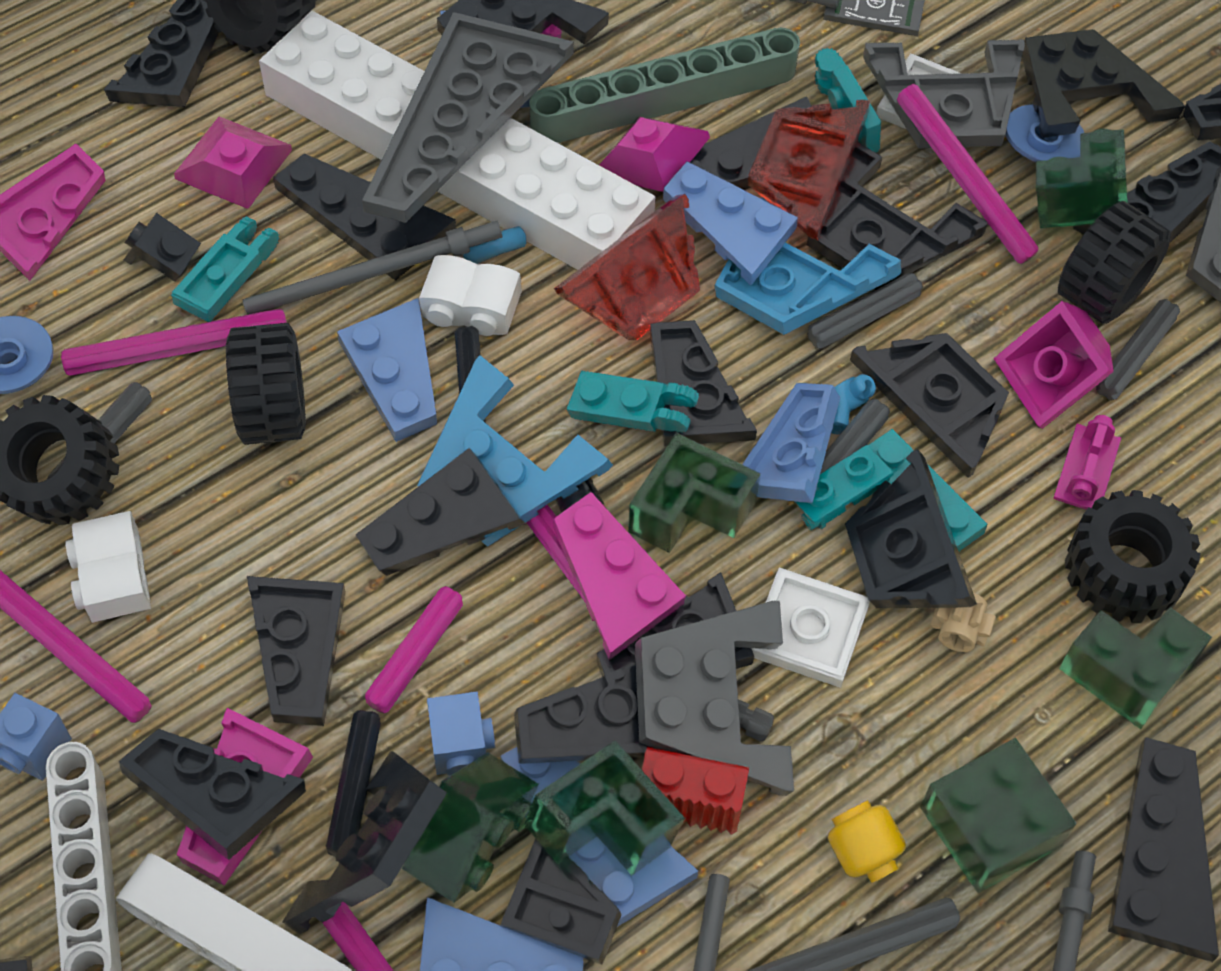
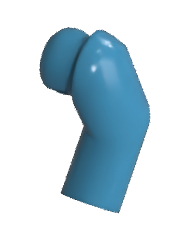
[463,226,526,264]
[831,374,876,435]

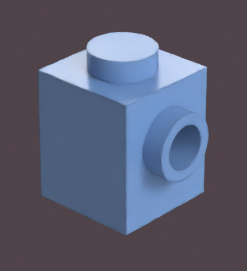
[427,691,495,777]
[0,693,72,781]

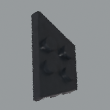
[850,333,1009,478]
[845,449,977,608]

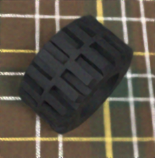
[203,0,316,54]
[1057,201,1171,324]
[226,323,306,445]
[0,395,120,525]
[1065,490,1201,623]

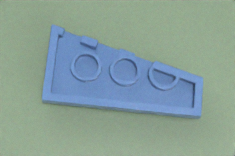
[500,747,698,927]

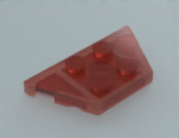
[748,100,870,240]
[554,194,700,341]

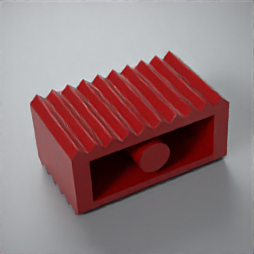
[636,747,749,835]

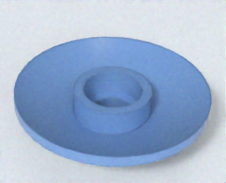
[1005,104,1087,166]
[0,316,54,394]

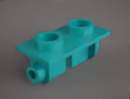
[794,445,894,530]

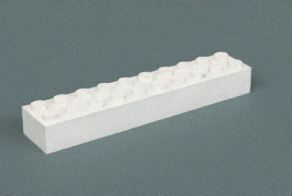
[259,11,656,285]

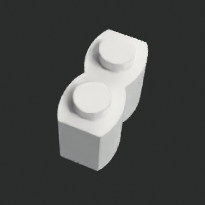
[419,255,522,336]
[66,511,151,623]

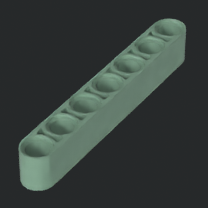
[529,27,800,143]

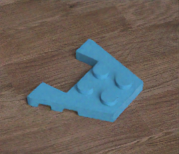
[715,191,901,335]
[417,355,613,547]

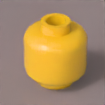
[827,800,906,883]

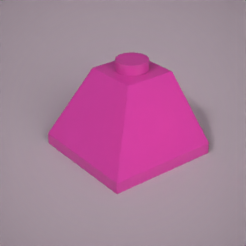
[174,116,292,209]
[599,117,710,192]
[994,301,1114,429]

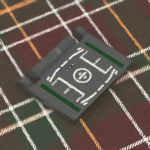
[823,0,925,36]

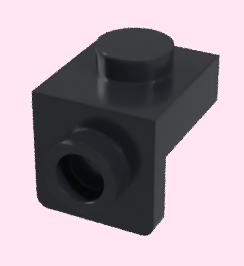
[123,213,201,282]

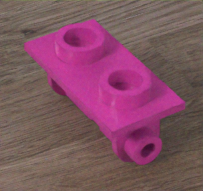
[1053,415,1121,510]

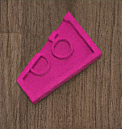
[0,144,106,281]
[553,492,686,660]
[177,708,313,885]

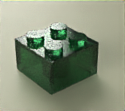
[920,738,1077,894]

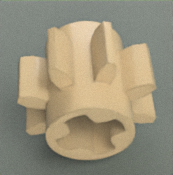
[930,593,996,652]

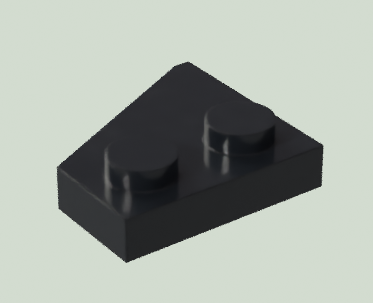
[500,829,622,965]

